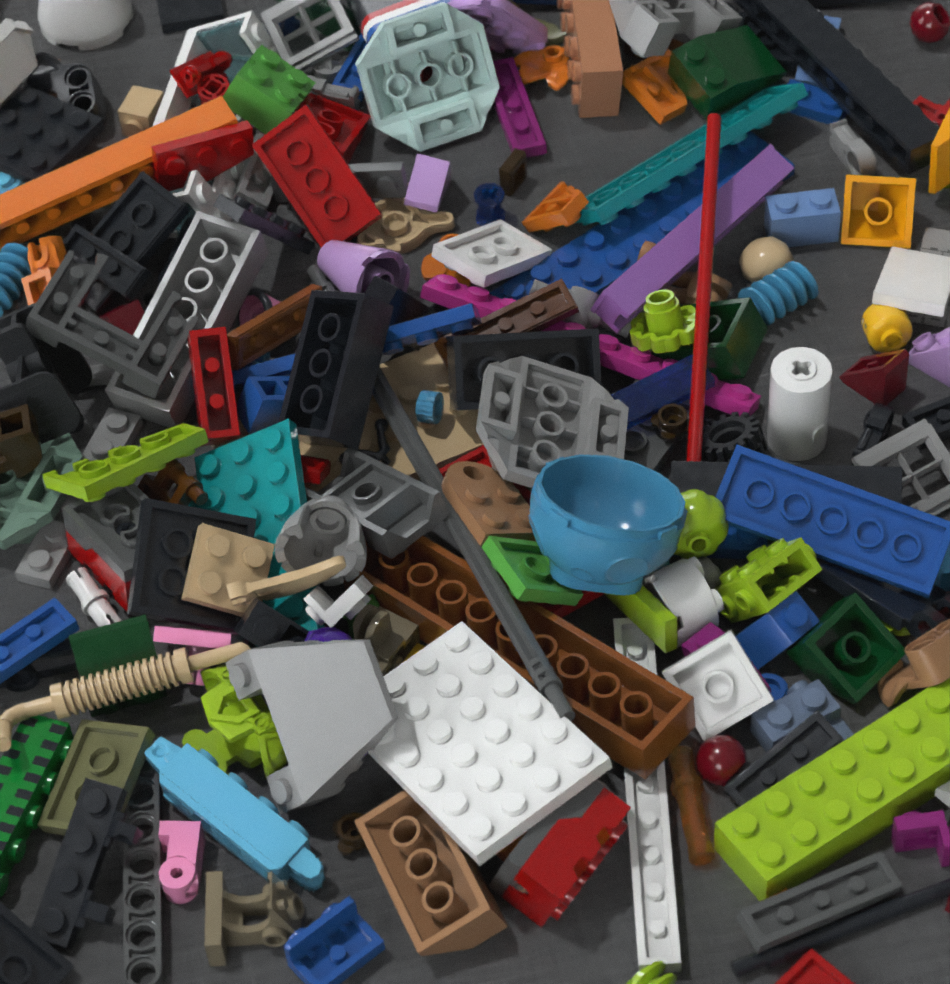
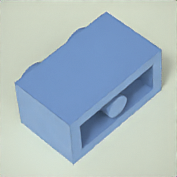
[764,188,841,247]

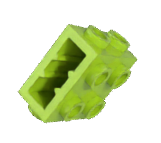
[714,537,823,624]

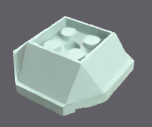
[355,2,500,152]

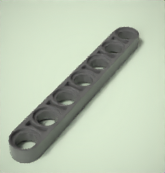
[123,745,164,984]

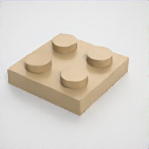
[181,523,275,617]

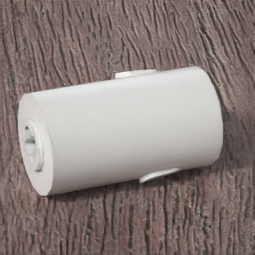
[767,347,833,461]

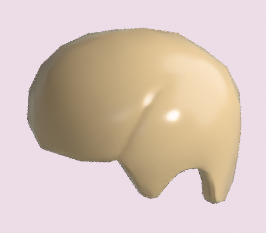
[739,236,794,283]

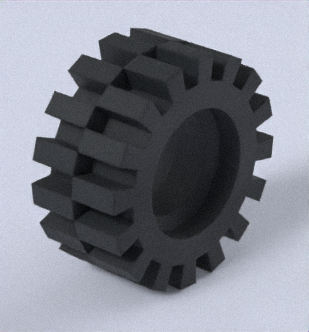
[702,412,768,462]

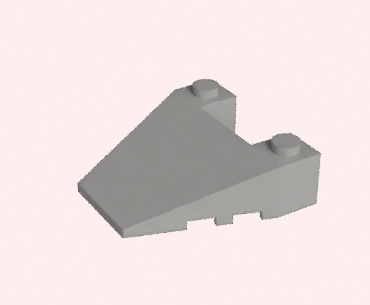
[609,0,742,58]
[225,639,398,815]

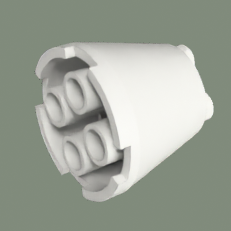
[38,0,134,51]

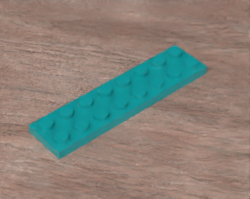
[575,83,808,226]

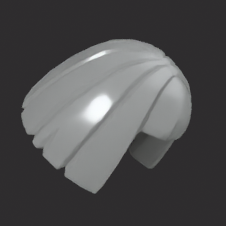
[275,495,367,586]

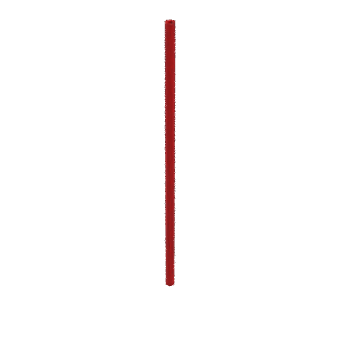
[686,113,721,462]

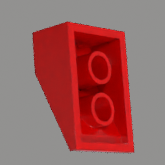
[293,92,371,164]

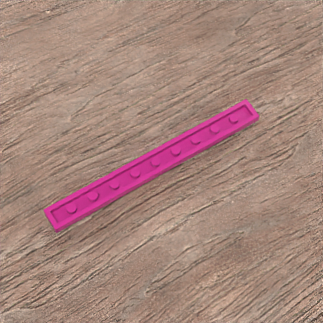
[420,274,761,416]

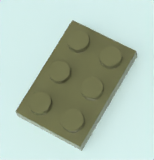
[37,719,155,835]

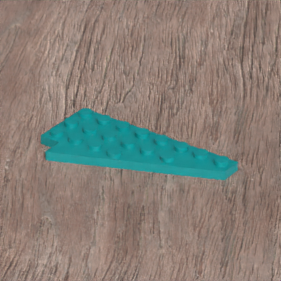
[189,419,325,647]

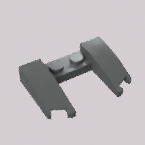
[25,250,199,399]

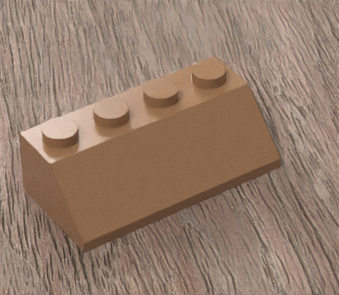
[354,790,508,956]

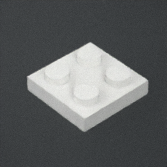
[662,630,774,741]

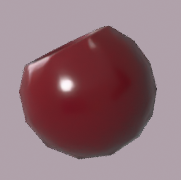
[909,2,950,44]
[696,735,747,786]

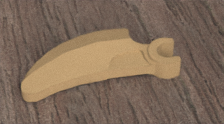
[226,556,346,606]

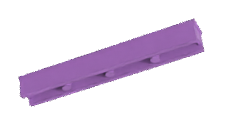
[590,144,794,333]

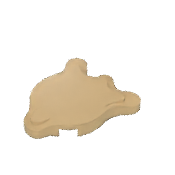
[357,183,455,254]

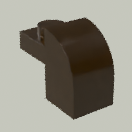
[0,404,42,478]

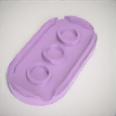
[448,0,548,55]

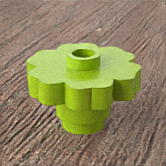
[629,289,696,354]

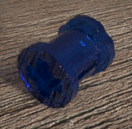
[474,183,505,226]

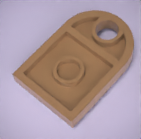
[441,461,536,546]

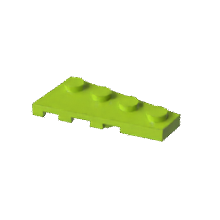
[42,423,208,502]

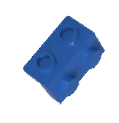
[284,896,385,984]

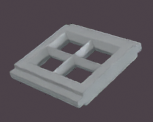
[260,0,359,71]
[851,419,950,516]

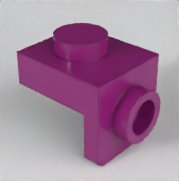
[891,810,950,867]

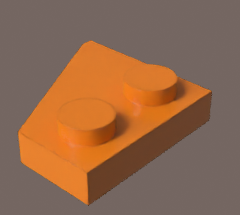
[622,48,688,125]
[521,181,589,233]

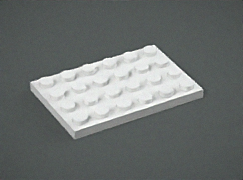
[367,621,612,866]

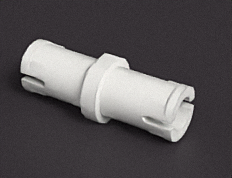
[66,567,123,627]

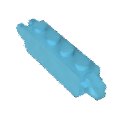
[144,736,325,892]

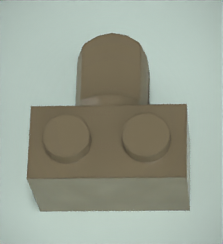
[353,604,421,676]

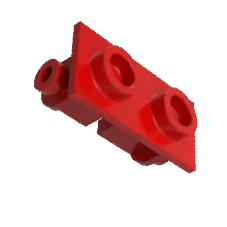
[169,50,232,99]

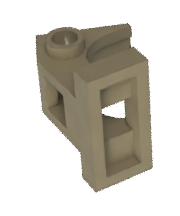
[204,871,304,967]

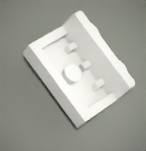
[304,575,373,628]

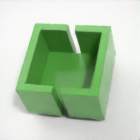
[223,44,316,134]

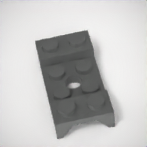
[305,449,449,559]

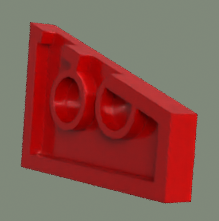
[151,120,254,194]

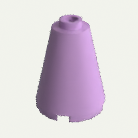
[317,240,410,293]

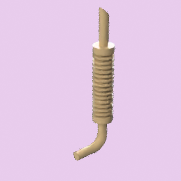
[0,642,251,752]

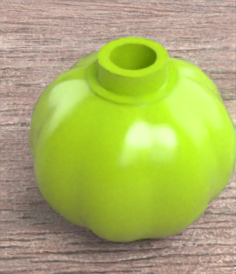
[674,489,728,559]

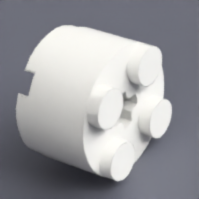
[642,557,724,648]

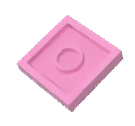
[153,626,249,686]

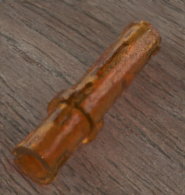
[667,746,716,866]

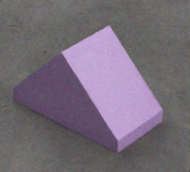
[404,153,452,213]

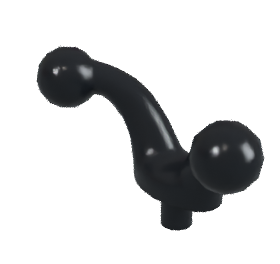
[339,418,391,465]

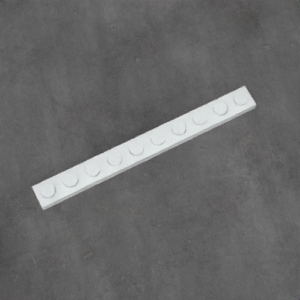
[613,618,682,972]

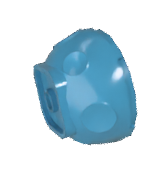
[528,454,687,595]

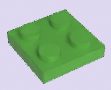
[481,536,584,606]

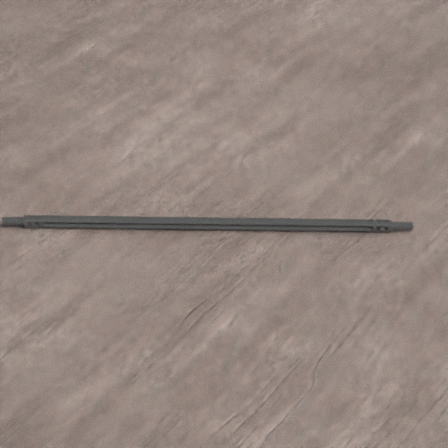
[307,265,575,721]

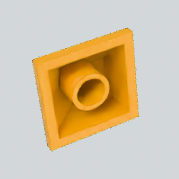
[841,174,916,248]

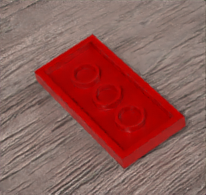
[252,105,384,248]

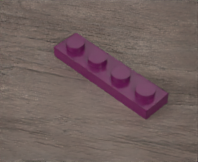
[493,57,547,158]

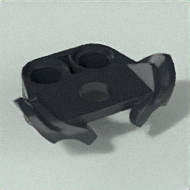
[27,52,106,124]

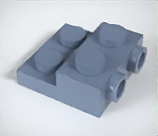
[750,679,854,752]

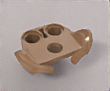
[877,619,950,707]

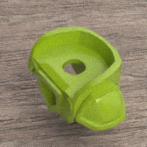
[182,664,288,779]

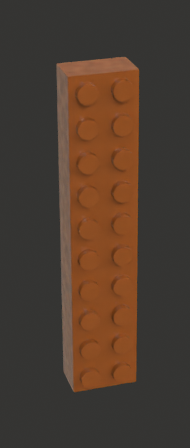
[343,536,696,780]

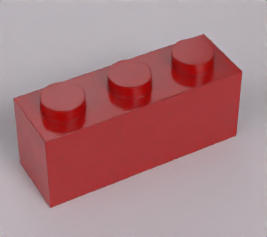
[187,327,240,447]

